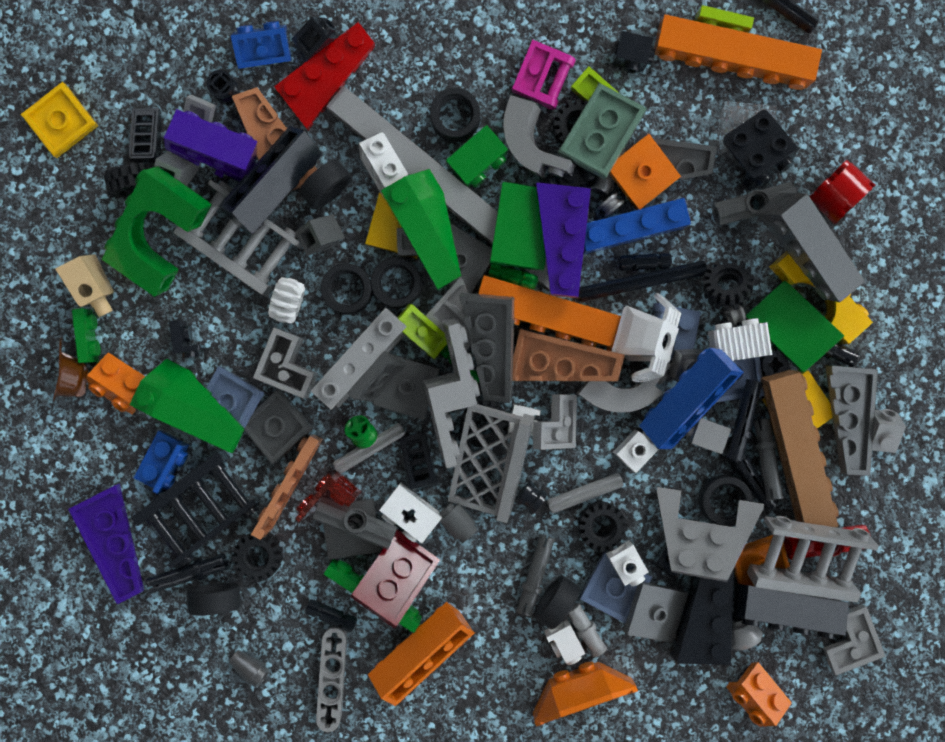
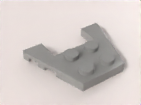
[657,487,764,582]

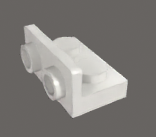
[359,133,408,200]

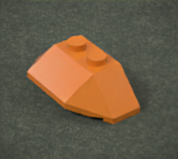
[533,661,638,727]

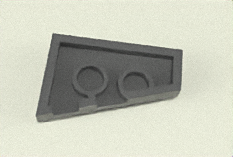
[635,136,717,181]

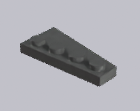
[459,293,515,403]
[825,366,878,476]

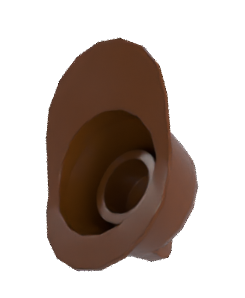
[53,338,89,403]

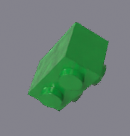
[446,125,508,188]

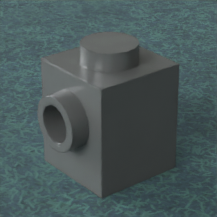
[295,214,345,256]

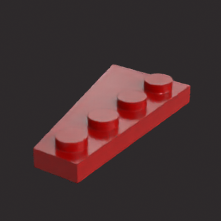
[274,22,375,131]

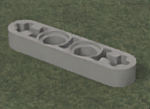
[316,625,348,732]

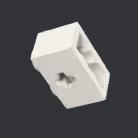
[379,482,442,543]

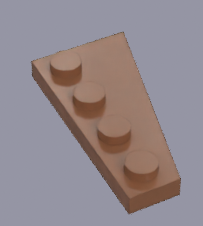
[232,87,317,191]
[513,329,625,381]

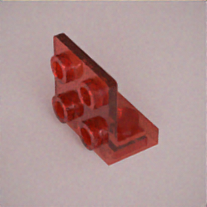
[295,472,362,522]

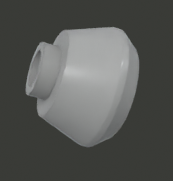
[731,617,763,651]

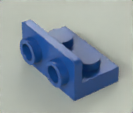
[231,21,292,69]
[133,430,189,494]

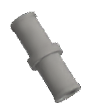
[568,603,607,657]

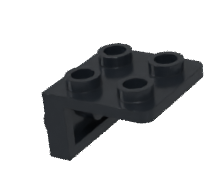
[723,110,799,191]

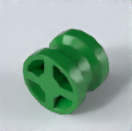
[344,415,378,449]

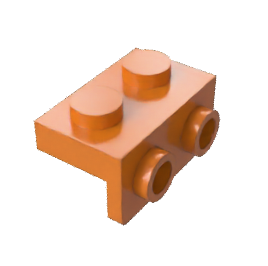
[87,352,145,414]
[726,662,792,727]

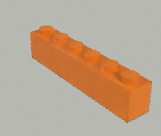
[654,14,822,90]
[478,275,621,351]

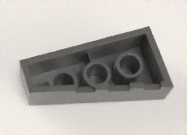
[756,193,865,303]

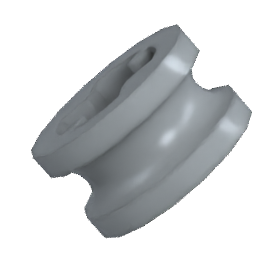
[598,192,624,218]
[723,304,746,327]

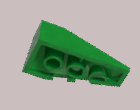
[381,169,461,290]
[129,359,245,453]

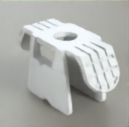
[612,293,681,382]

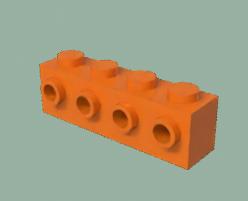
[368,602,475,706]

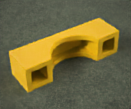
[769,251,873,345]

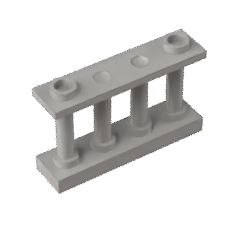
[173,180,302,297]
[311,308,407,410]
[747,516,879,603]

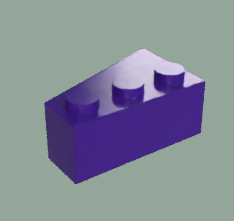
[164,109,257,182]

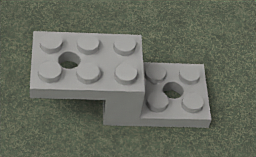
[423,319,480,468]

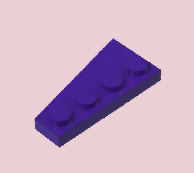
[536,182,591,298]
[68,484,144,604]

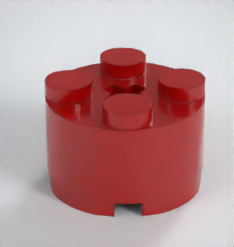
[810,160,876,225]

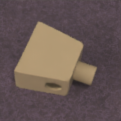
[55,254,114,318]

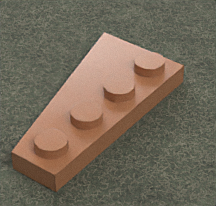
[251,434,323,540]

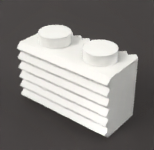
[708,318,772,361]

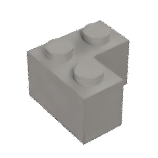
[253,327,319,399]

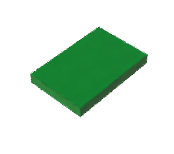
[490,182,546,272]
[746,280,845,374]

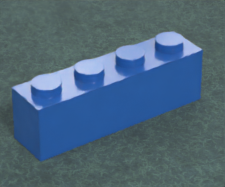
[583,198,691,255]
[639,347,744,449]

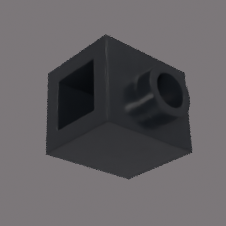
[612,31,656,74]

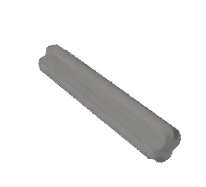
[333,423,406,474]
[547,473,624,513]

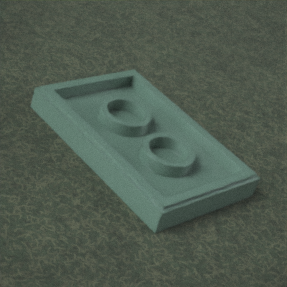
[558,83,647,180]

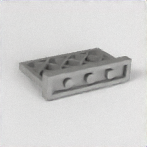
[448,404,535,523]

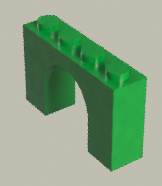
[101,166,212,297]

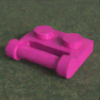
[512,40,576,110]

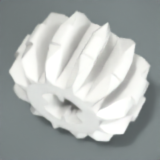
[268,277,305,324]

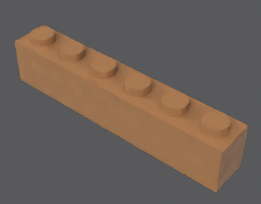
[760,369,839,527]

